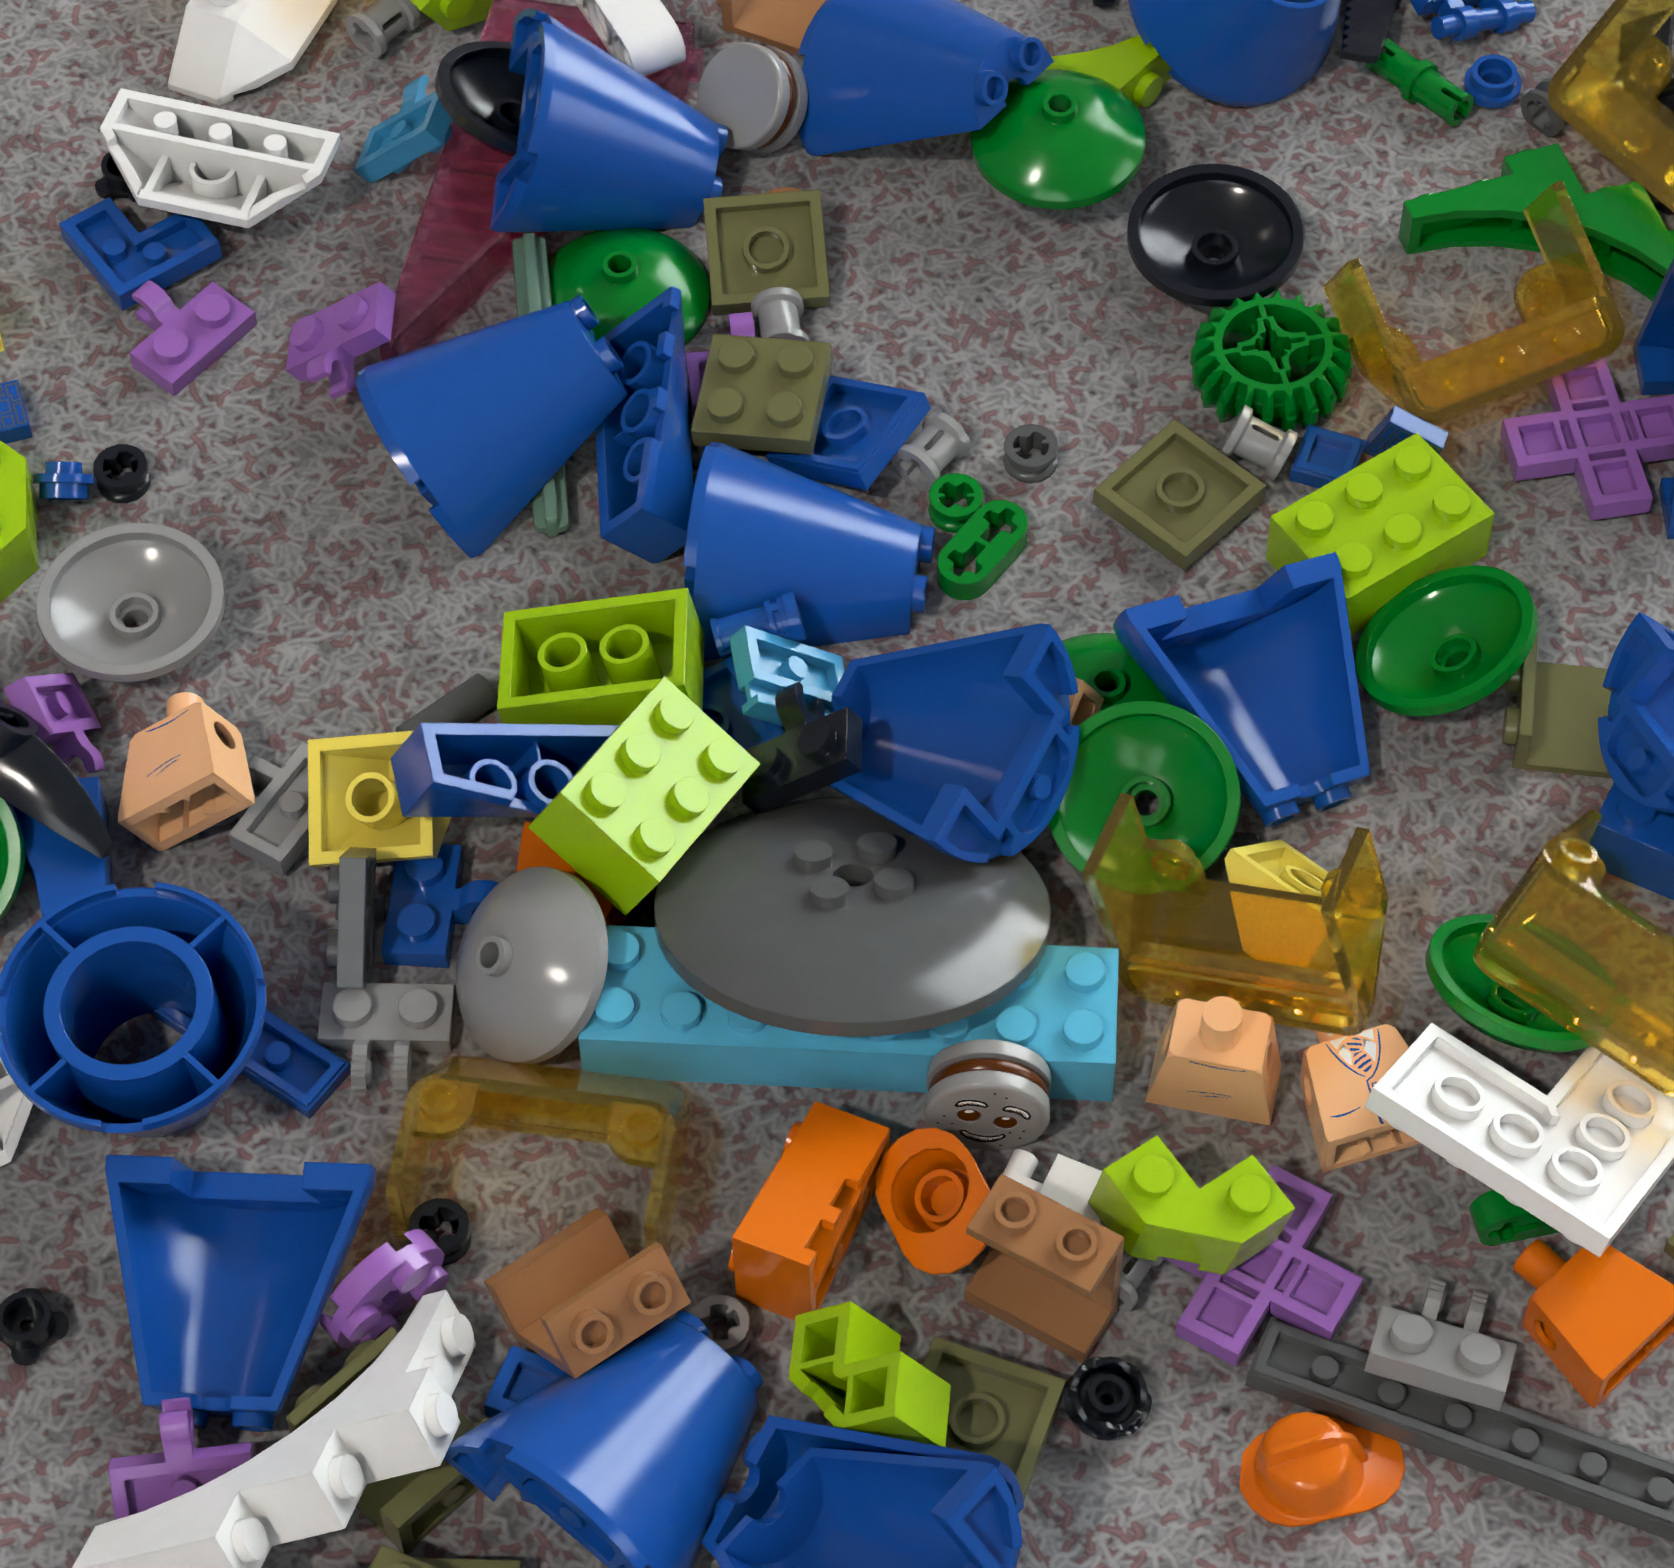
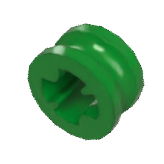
[928,473,984,533]

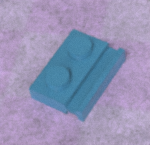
[729,625,845,727]

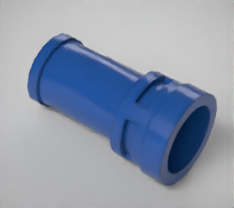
[710,591,807,658]

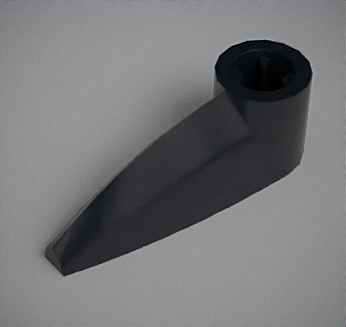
[0,702,113,859]

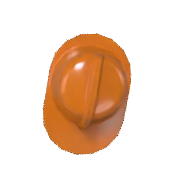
[875,1128,990,1275]
[1239,1412,1405,1527]

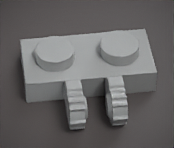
[228,742,309,876]
[317,982,456,1092]
[1364,1277,1517,1411]

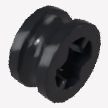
[93,444,151,503]
[408,1198,472,1266]

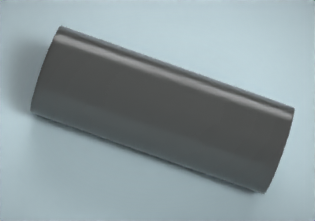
[396,673,498,732]

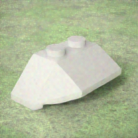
[168,0,338,105]
[100,88,341,229]

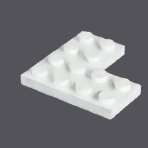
[1364,1023,1674,1258]

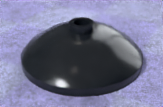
[435,41,525,157]
[1127,164,1305,307]

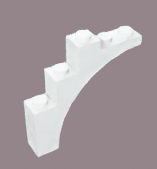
[72,1290,476,1568]

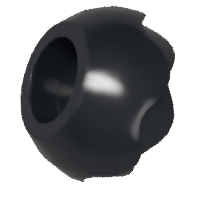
[1064,1356,1152,1441]

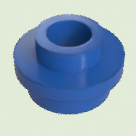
[1463,54,1522,108]
[33,461,95,500]

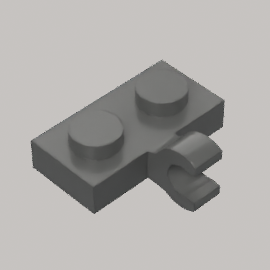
[326,847,385,989]

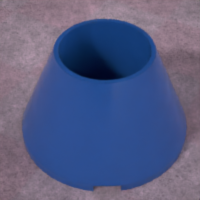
[1128,0,1341,106]
[0,882,267,1138]

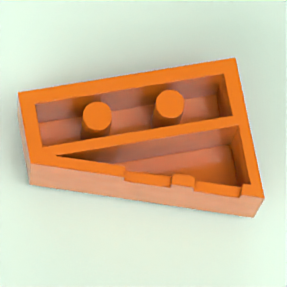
[728,1101,890,1320]

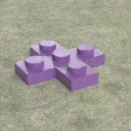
[1500,356,1674,521]
[1164,1164,1363,1367]

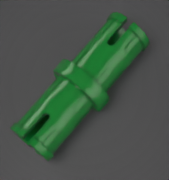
[1366,37,1474,127]

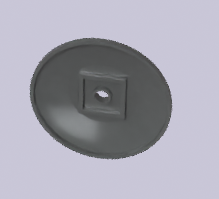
[654,797,1051,1037]

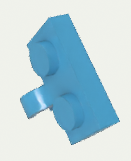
[354,74,453,183]

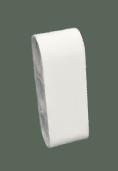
[574,0,686,77]

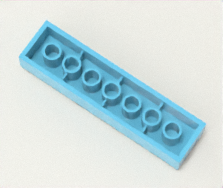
[578,925,1119,1102]

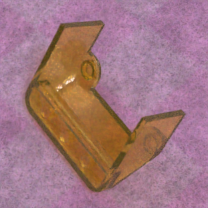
[1548,0,1674,212]
[1323,180,1625,425]
[1082,793,1389,1036]
[1473,809,1674,1097]
[385,1055,691,1252]

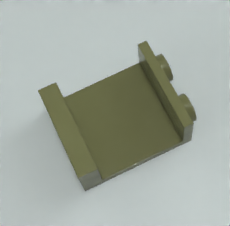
[1502,632,1612,779]
[286,1326,488,1554]

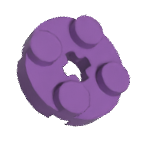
[320,1229,450,1348]

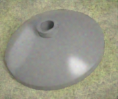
[36,523,225,682]
[456,866,608,1065]

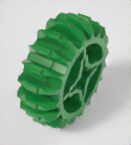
[1190,288,1353,432]

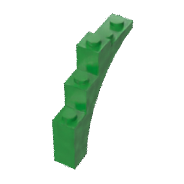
[1398,143,1674,301]

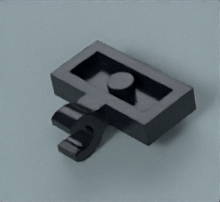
[742,682,863,814]

